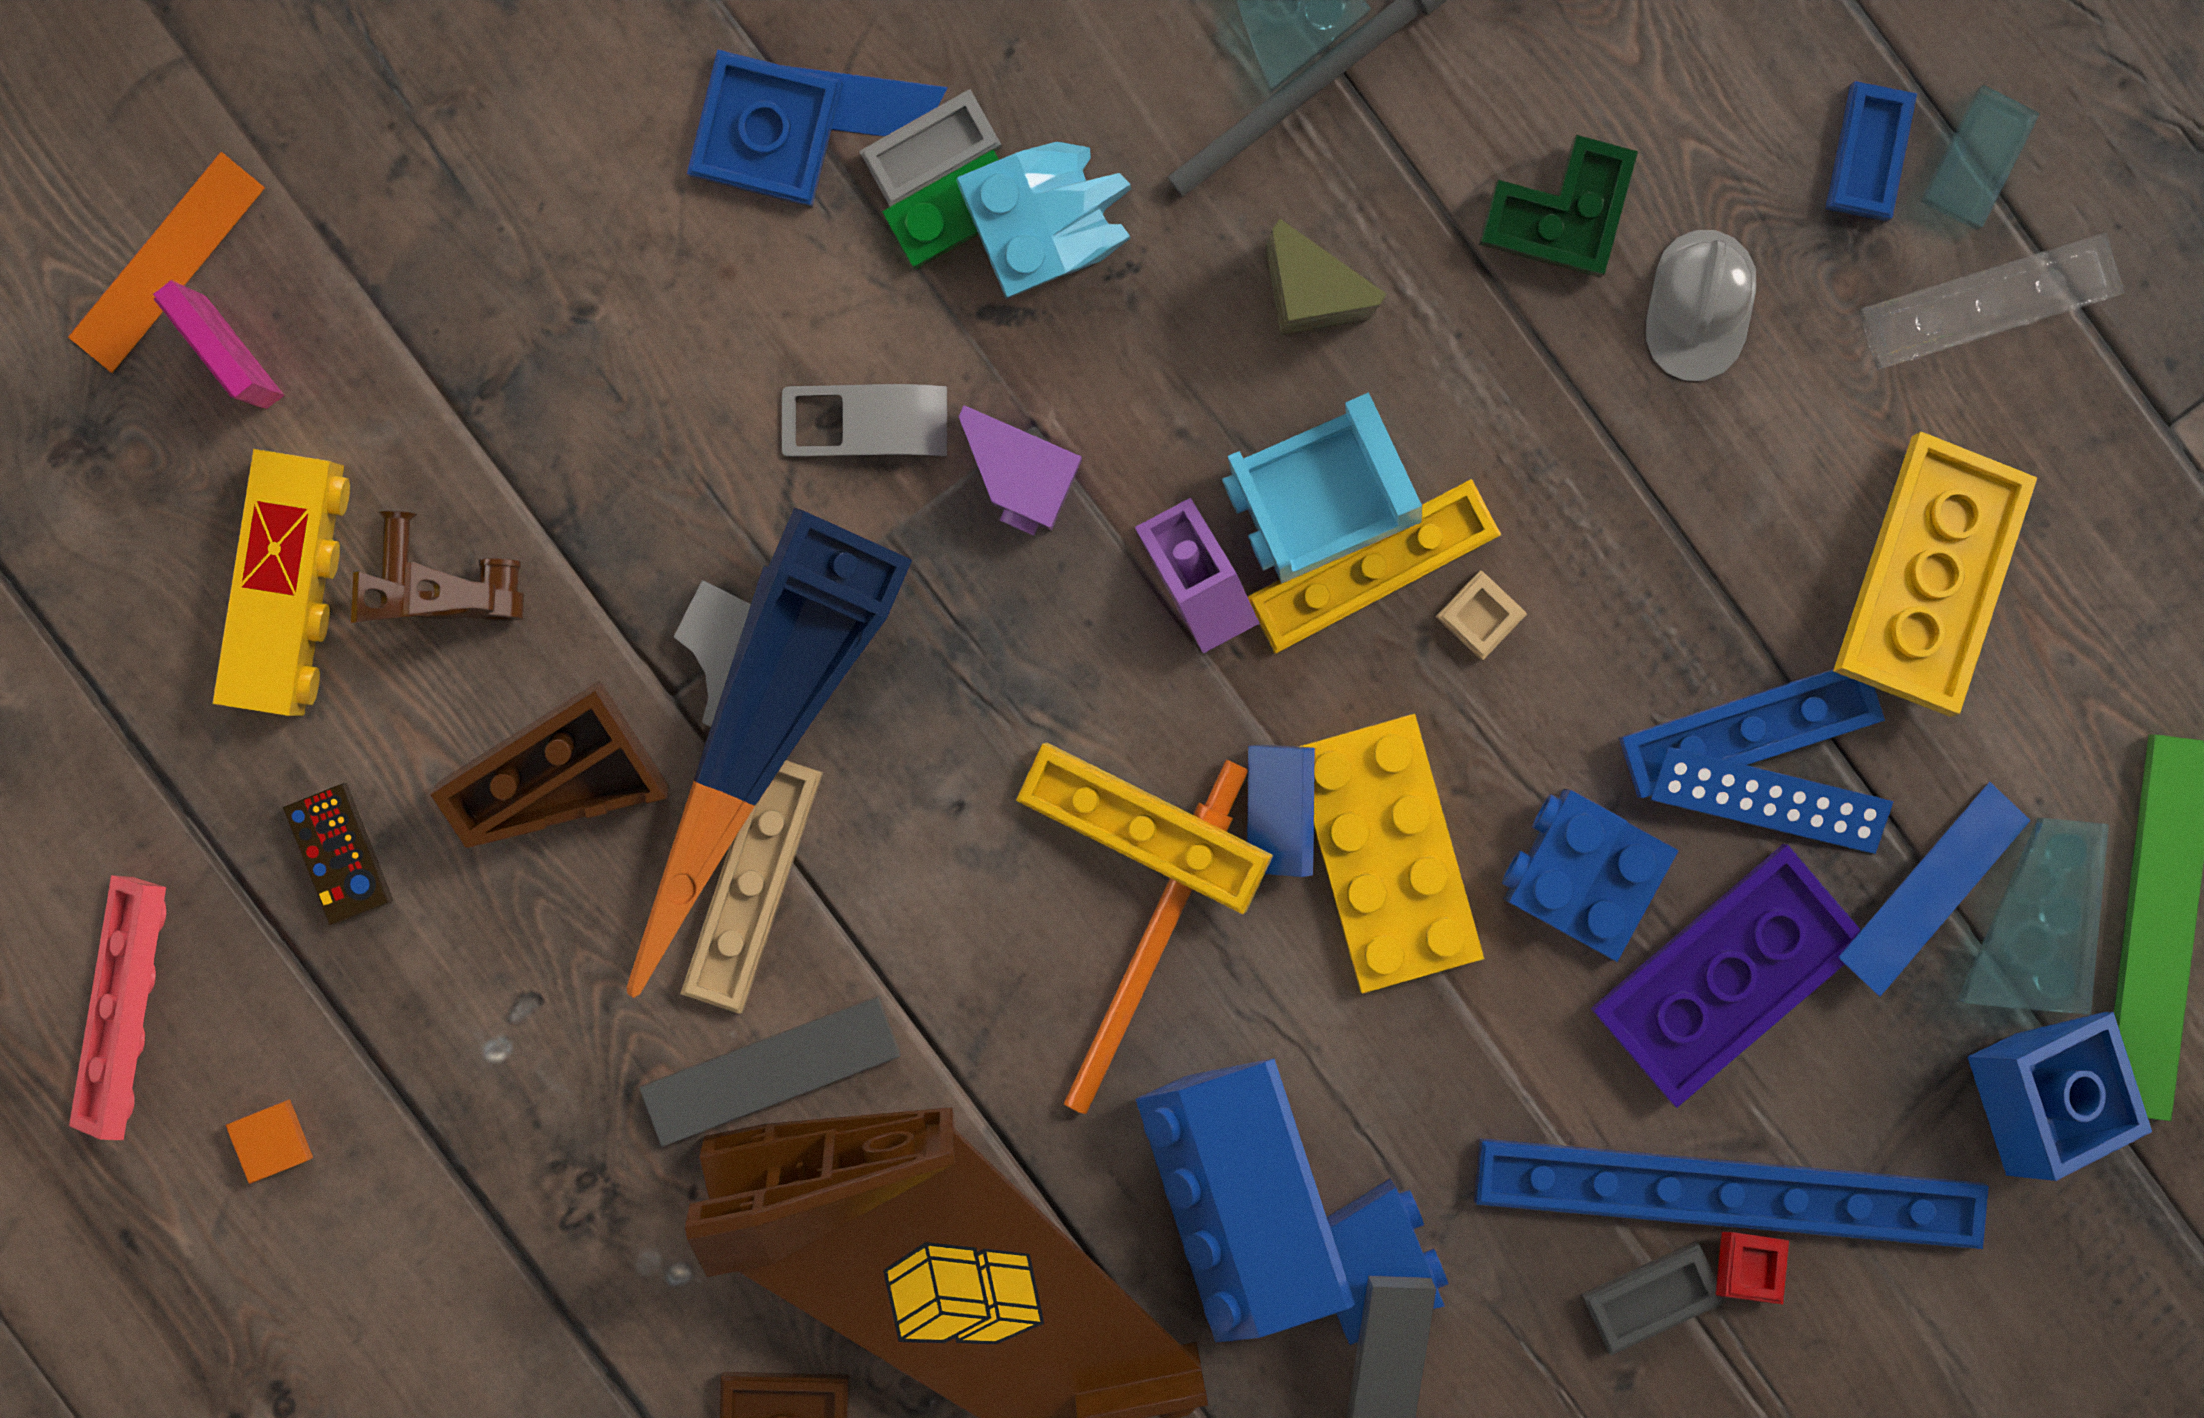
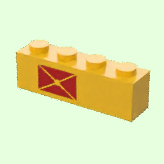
[213,449,350,716]

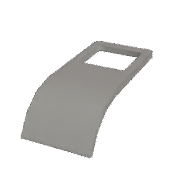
[782,384,947,457]

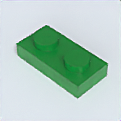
[882,150,999,270]

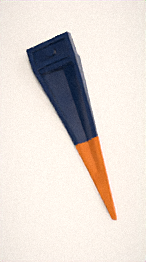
[627,507,912,998]

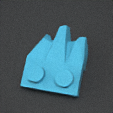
[956,142,1132,299]

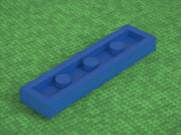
[1618,668,1885,798]

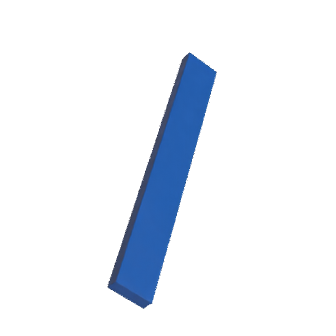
[1474,1138,1989,1249]

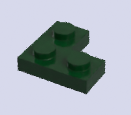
[1478,135,1638,278]

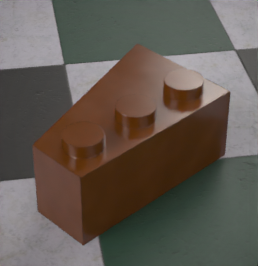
[430,680,669,848]

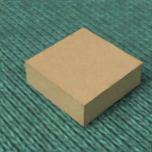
[1435,570,1527,660]

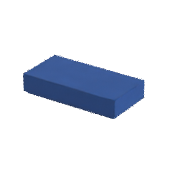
[1825,81,1917,221]
[1247,745,1315,877]

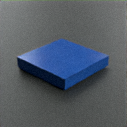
[687,49,843,207]

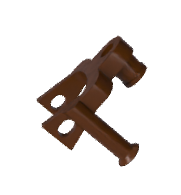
[351,511,524,623]

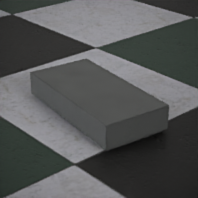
[1581,1241,1726,1356]

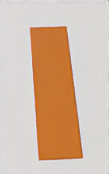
[68,152,265,373]

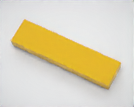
[1248,479,1501,654]
[1016,743,1273,914]

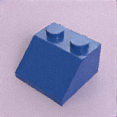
[1968,1012,2152,1181]

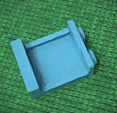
[1222,392,1422,584]

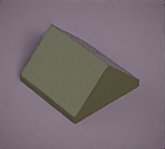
[1265,219,1387,335]

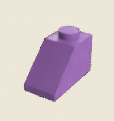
[959,405,1082,536]
[1135,498,1260,653]

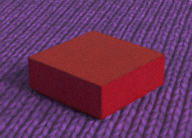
[1716,1232,1789,1304]

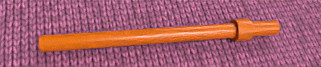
[1064,759,1248,1114]

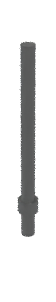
[1167,0,1447,197]

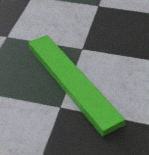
[2114,734,2204,1121]

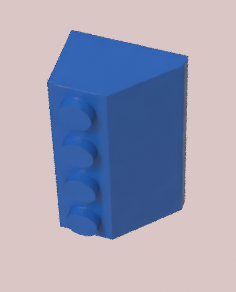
[1135,1058,1355,1343]

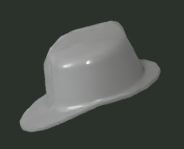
[1646,230,1756,381]

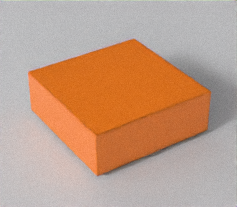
[225,1099,313,1184]

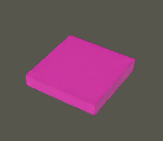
[153,280,284,409]

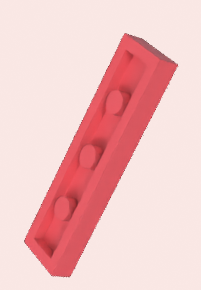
[69,875,166,1140]

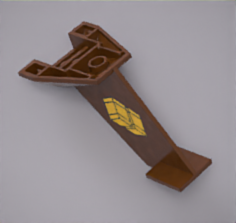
[684,1107,1208,1418]

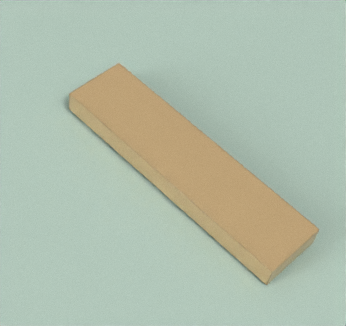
[680,760,823,1014]

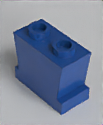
[1327,1178,1449,1345]

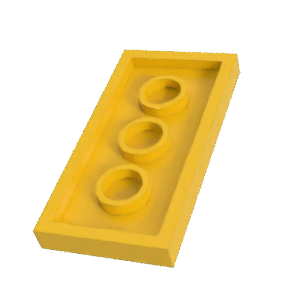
[1833,431,2037,717]
[1297,714,1485,994]

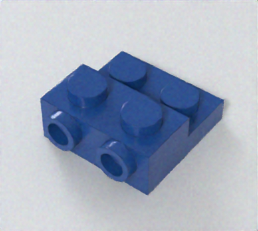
[1501,789,1679,962]

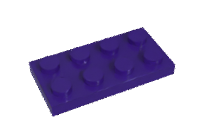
[1590,844,1861,1108]

